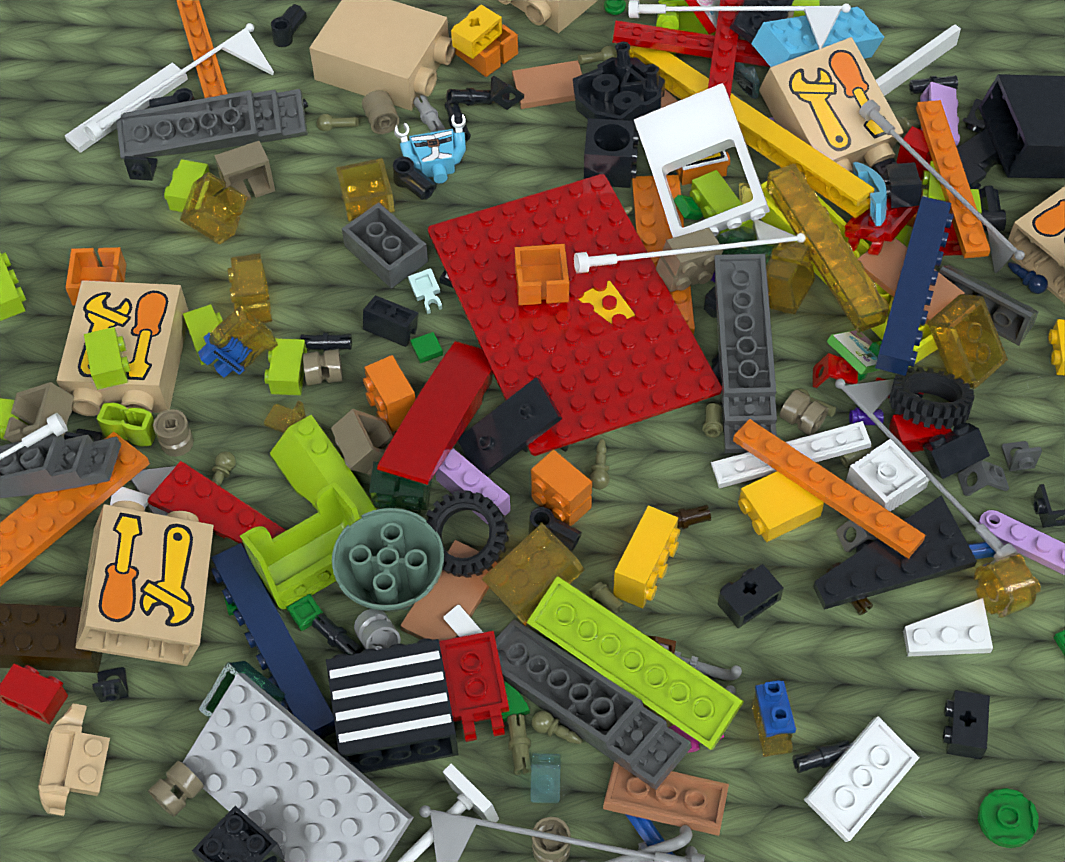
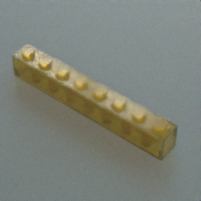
[766,164,889,333]

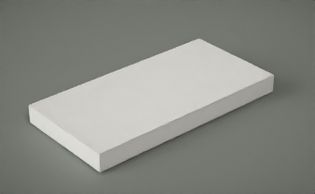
[804,716,919,842]

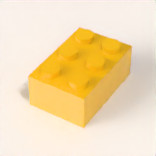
[613,505,680,609]

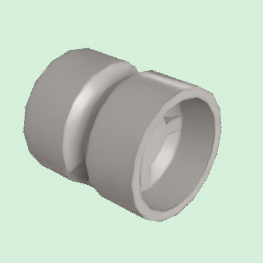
[354,609,401,650]

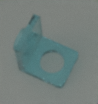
[531,754,561,803]

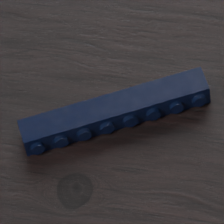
[875,196,954,376]
[211,543,336,739]

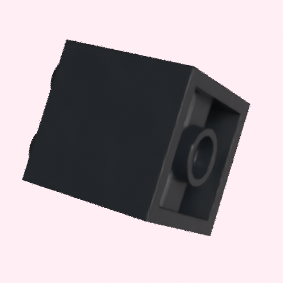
[584,118,639,188]
[192,806,285,862]

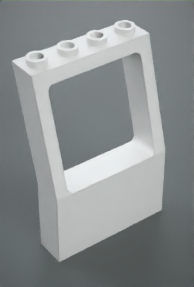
[634,83,770,238]

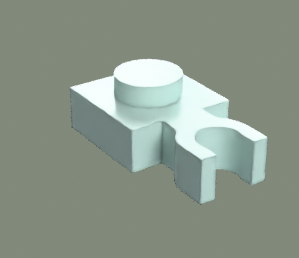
[408,268,442,314]

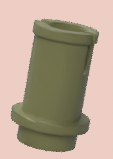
[702,403,723,438]
[839,444,874,468]
[589,581,624,615]

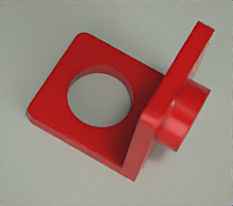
[813,353,858,388]

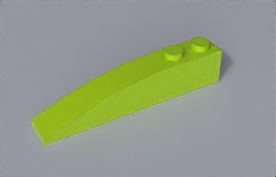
[270,415,376,519]

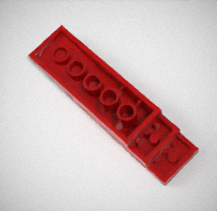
[377,341,493,485]

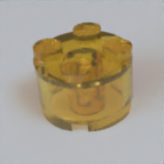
[974,554,1041,618]

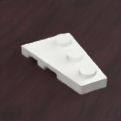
[903,598,993,656]

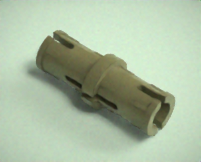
[507,714,533,775]

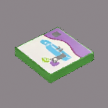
[827,329,880,374]

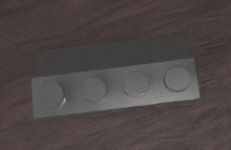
[939,265,1039,346]

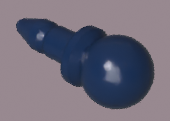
[1008,262,1048,294]

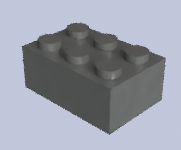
[342,202,428,289]

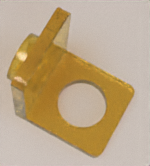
[264,401,306,433]

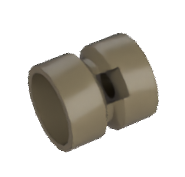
[362,90,400,134]
[303,349,343,386]
[779,389,829,436]
[153,409,194,457]
[148,761,204,817]
[532,817,571,862]

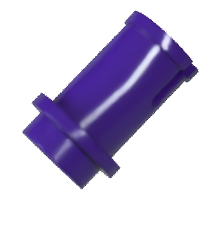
[849,407,884,425]

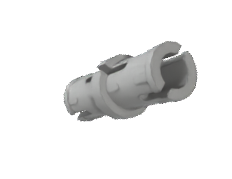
[413,95,445,132]

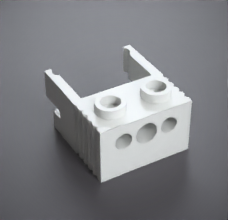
[846,439,929,512]

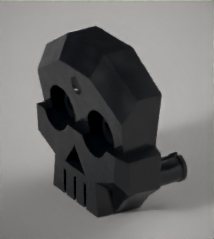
[573,41,665,121]

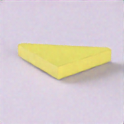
[739,183,753,204]

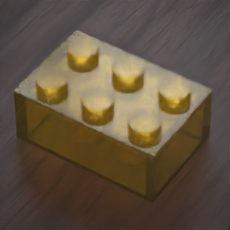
[927,294,1008,389]
[482,523,585,626]

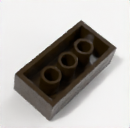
[0,603,102,673]

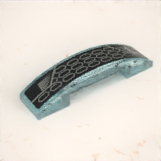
[733,35,760,99]

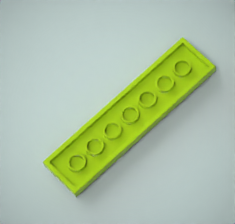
[527,576,744,750]

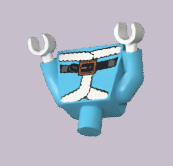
[394,114,466,183]

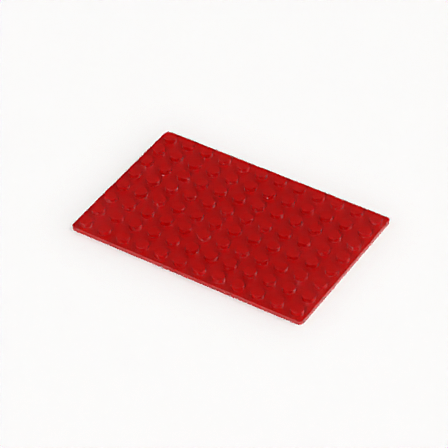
[428,174,722,456]

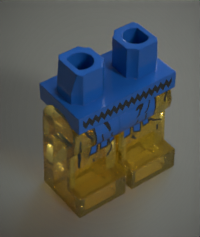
[198,305,278,377]
[752,680,796,757]

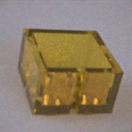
[336,158,395,221]
[180,172,248,245]
[766,242,815,314]
[227,253,272,326]

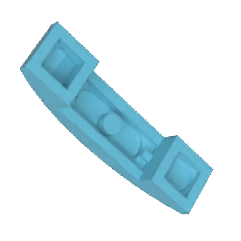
[853,162,887,226]

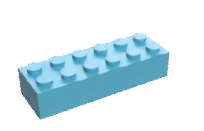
[751,7,884,67]

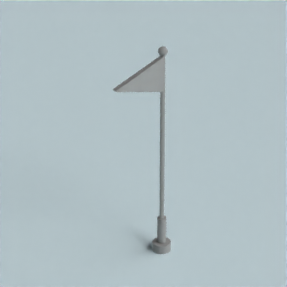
[859,100,1025,273]
[835,379,1018,566]
[419,805,705,862]

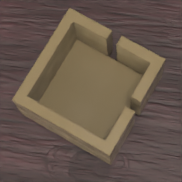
[214,141,275,206]
[656,227,723,292]
[4,382,74,443]
[331,409,393,479]

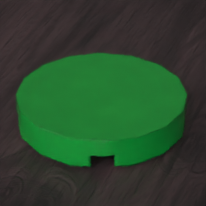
[978,788,1039,848]

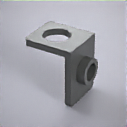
[1001,441,1042,471]
[958,460,1009,496]
[836,520,878,552]

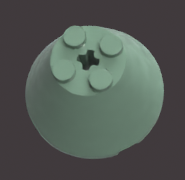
[332,508,444,612]

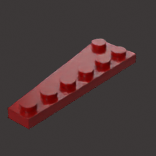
[148,461,287,548]

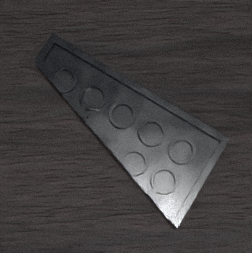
[813,495,977,610]

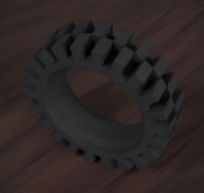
[889,367,975,429]
[426,490,509,578]

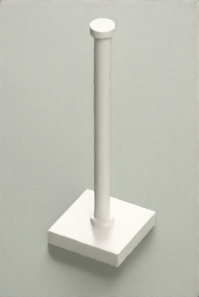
[397,764,499,862]

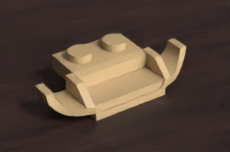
[38,703,110,816]

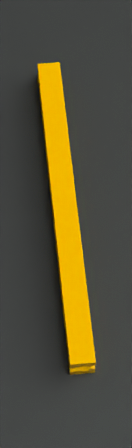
[630,46,874,218]

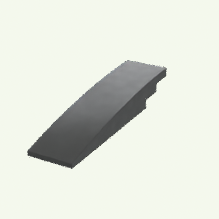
[116,89,308,159]
[714,254,777,453]
[0,434,121,498]
[495,619,692,790]

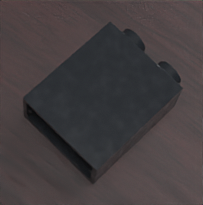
[978,74,1065,178]

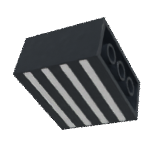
[326,638,459,773]

